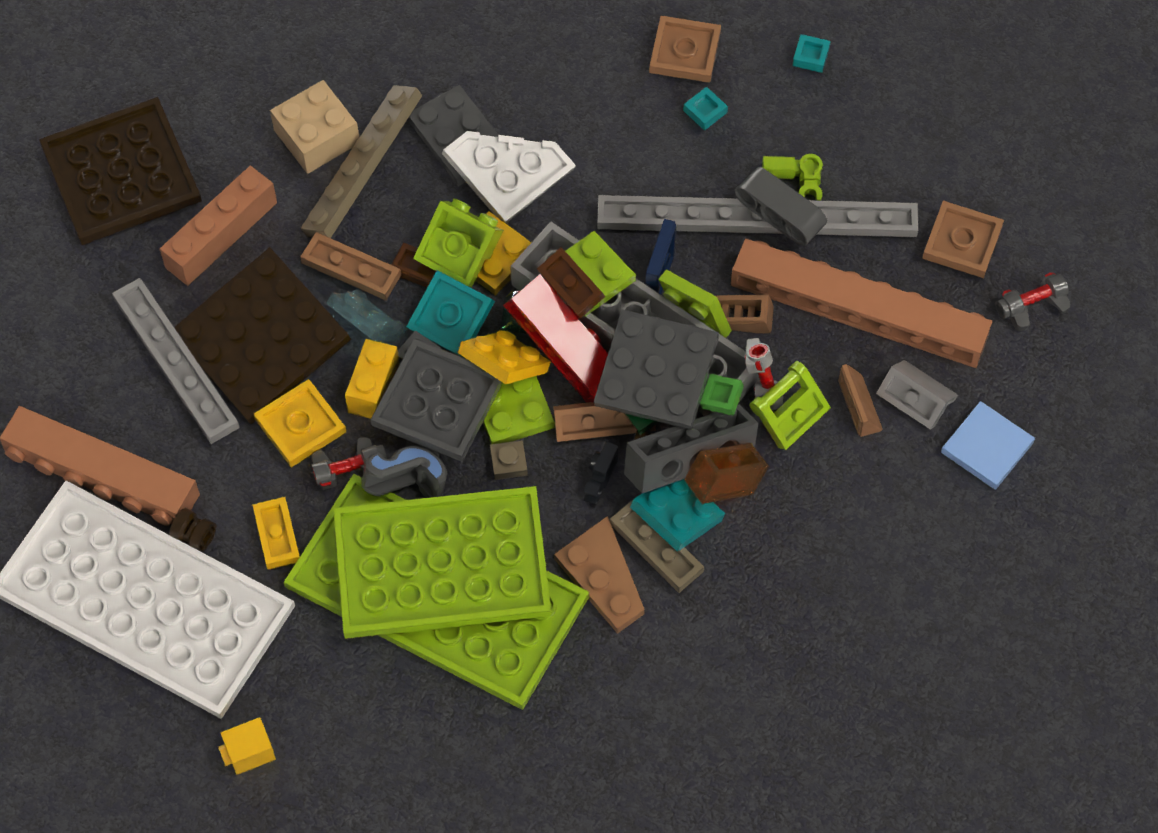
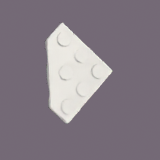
[442,131,576,223]

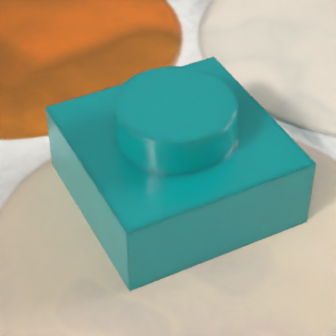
[792,34,831,73]
[683,87,728,130]

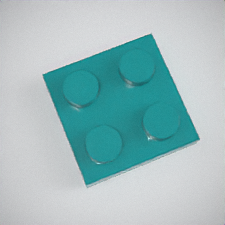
[406,270,495,358]
[630,478,725,552]

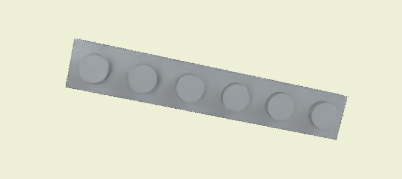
[112,278,240,444]

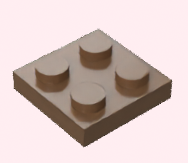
[649,16,721,83]
[922,201,1004,278]

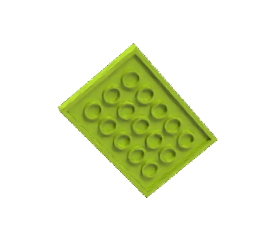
[333,486,551,639]

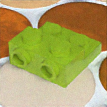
[413,198,504,288]

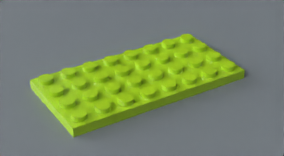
[284,474,589,710]

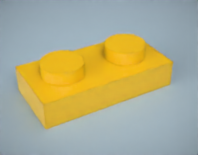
[252,497,300,570]

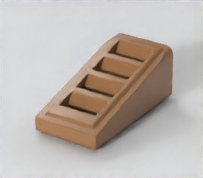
[716,294,774,333]

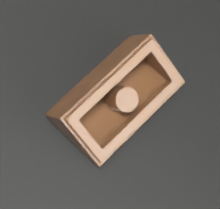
[838,364,882,437]

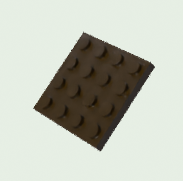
[39,97,202,245]
[174,247,352,424]

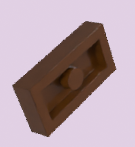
[537,247,606,318]

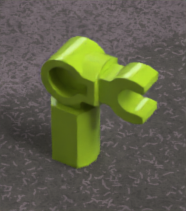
[762,154,823,201]

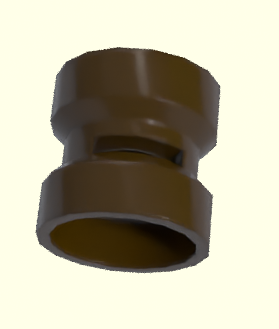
[169,508,217,552]

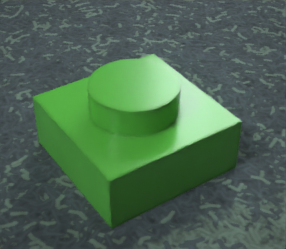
[700,374,744,416]

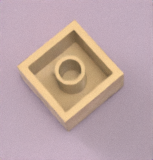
[270,80,359,174]

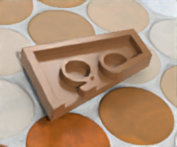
[554,516,644,634]

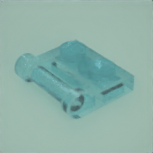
[326,289,407,342]

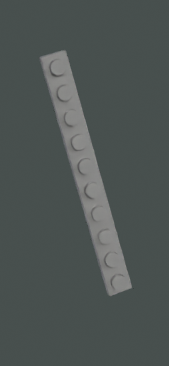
[597,195,918,237]

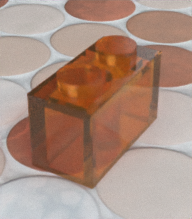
[685,443,769,504]

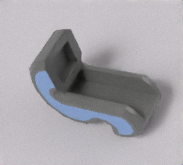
[361,446,447,498]

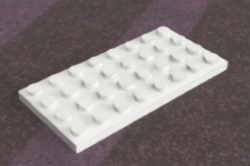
[0,481,295,719]

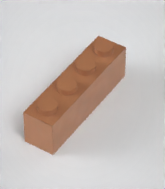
[160,165,277,286]

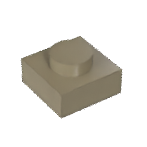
[490,440,528,480]

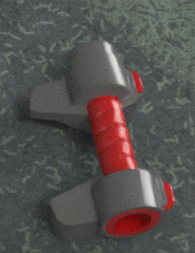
[995,273,1071,332]
[311,437,387,490]

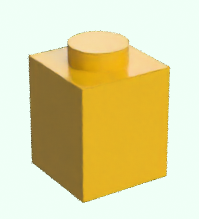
[218,717,276,775]

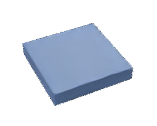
[941,401,1035,490]

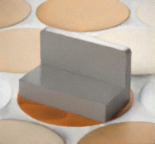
[876,360,958,430]

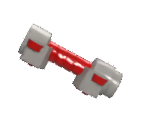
[745,338,783,410]

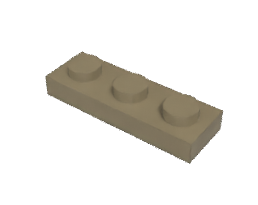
[610,500,704,593]

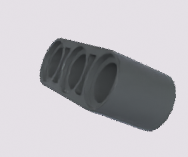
[735,167,827,246]

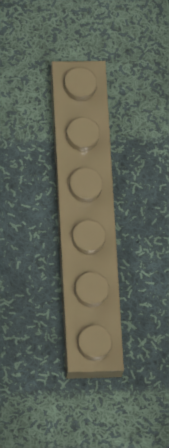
[301,85,422,238]

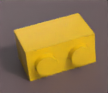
[345,339,400,419]

